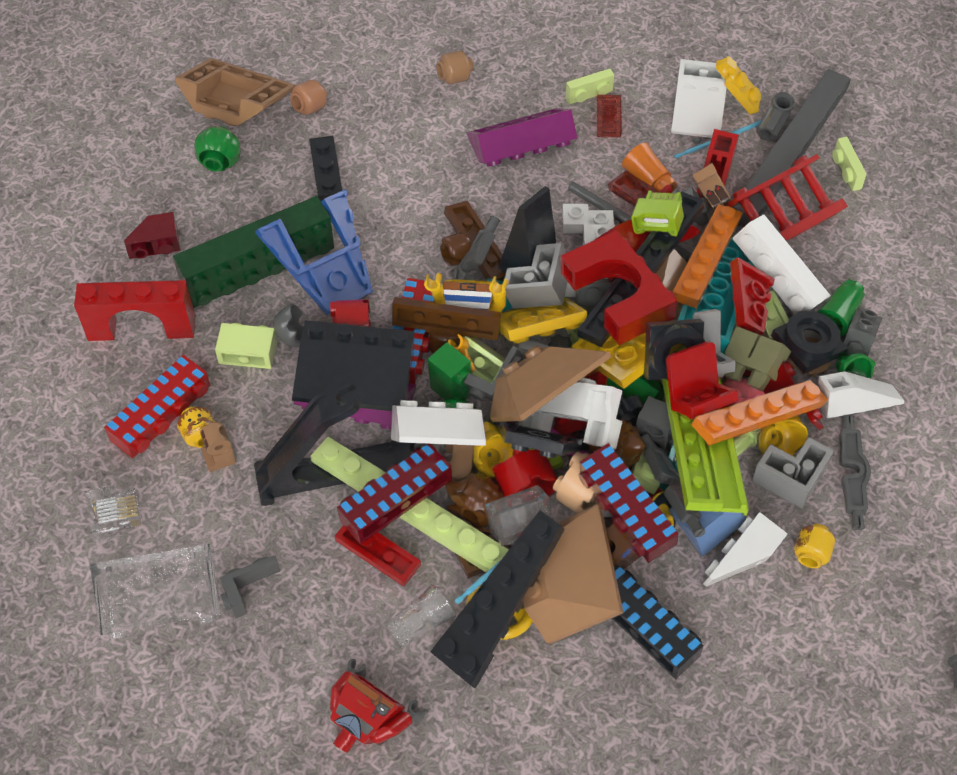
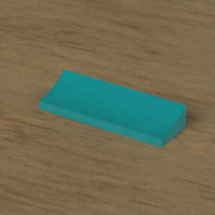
[678,237,754,354]

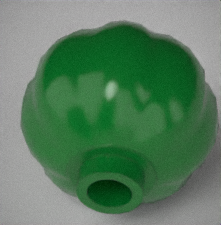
[194,126,241,172]

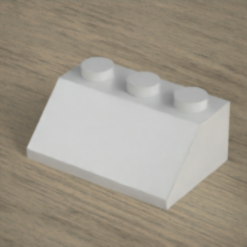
[391,400,486,446]

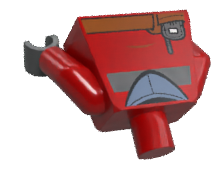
[330,659,426,753]

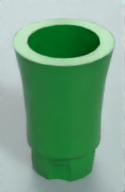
[817,279,865,338]

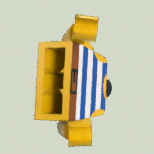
[424,273,509,338]

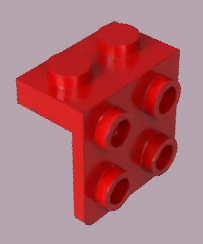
[666,341,738,419]

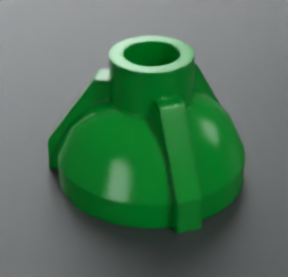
[835,353,876,379]

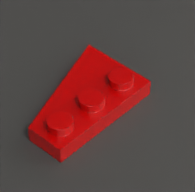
[730,257,775,336]

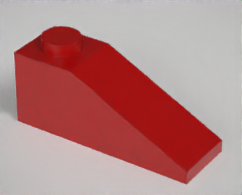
[697,129,739,205]

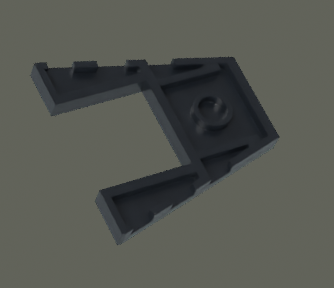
[493,421,589,458]

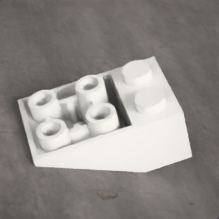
[671,59,726,138]

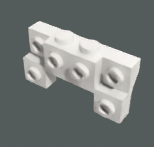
[562,204,615,297]
[518,378,622,449]

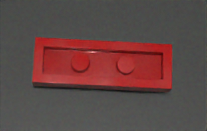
[334,525,421,587]

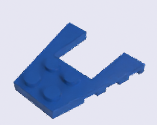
[255,189,373,315]

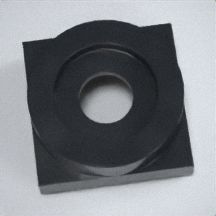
[771,310,848,374]
[644,319,705,380]

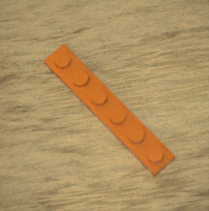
[673,204,743,309]
[691,380,828,446]

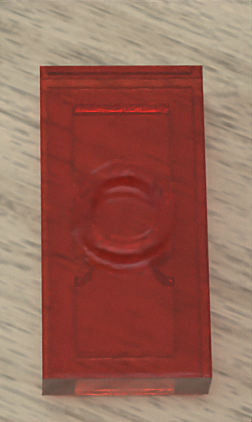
[597,95,622,138]
[608,171,658,207]

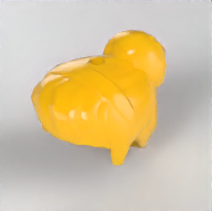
[758,416,808,457]
[472,422,515,479]

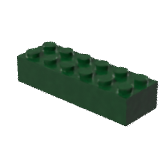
[173,196,335,308]

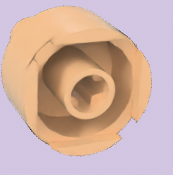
[553,452,597,513]

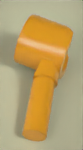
[448,334,476,372]

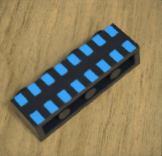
[612,565,704,680]

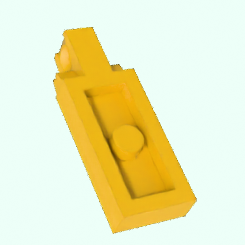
[715,56,761,114]

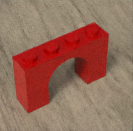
[561,230,678,345]
[74,280,196,341]

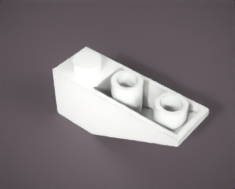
[818,371,904,418]
[703,512,788,586]

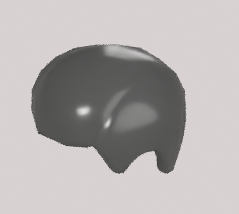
[273,304,304,347]

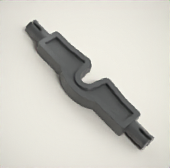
[453,216,500,280]
[839,414,871,530]
[642,434,705,537]

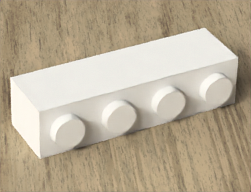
[732,215,831,314]

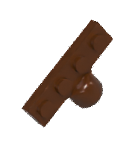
[440,201,506,281]
[392,297,501,354]

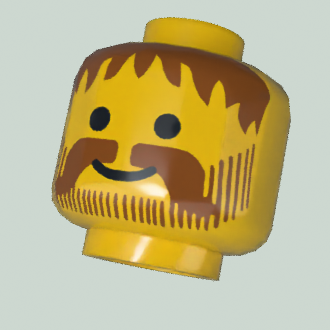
[177,407,215,448]
[794,523,836,568]

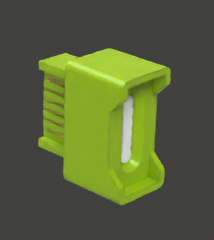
[631,190,684,236]

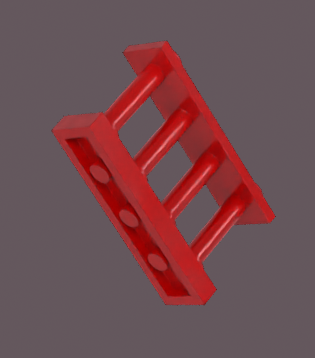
[727,154,848,242]

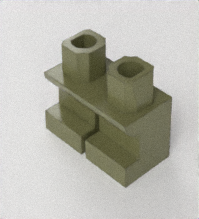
[724,326,791,392]

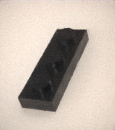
[309,136,342,201]

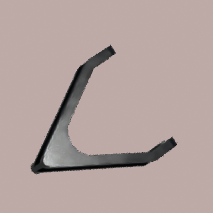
[254,382,416,506]

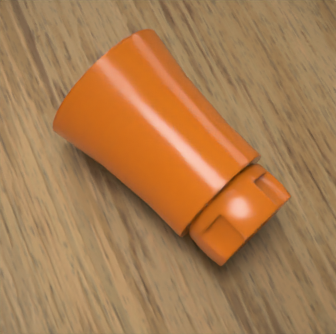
[622,142,677,193]

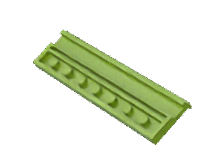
[662,345,749,516]

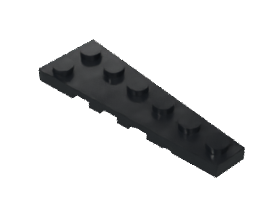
[430,510,565,688]

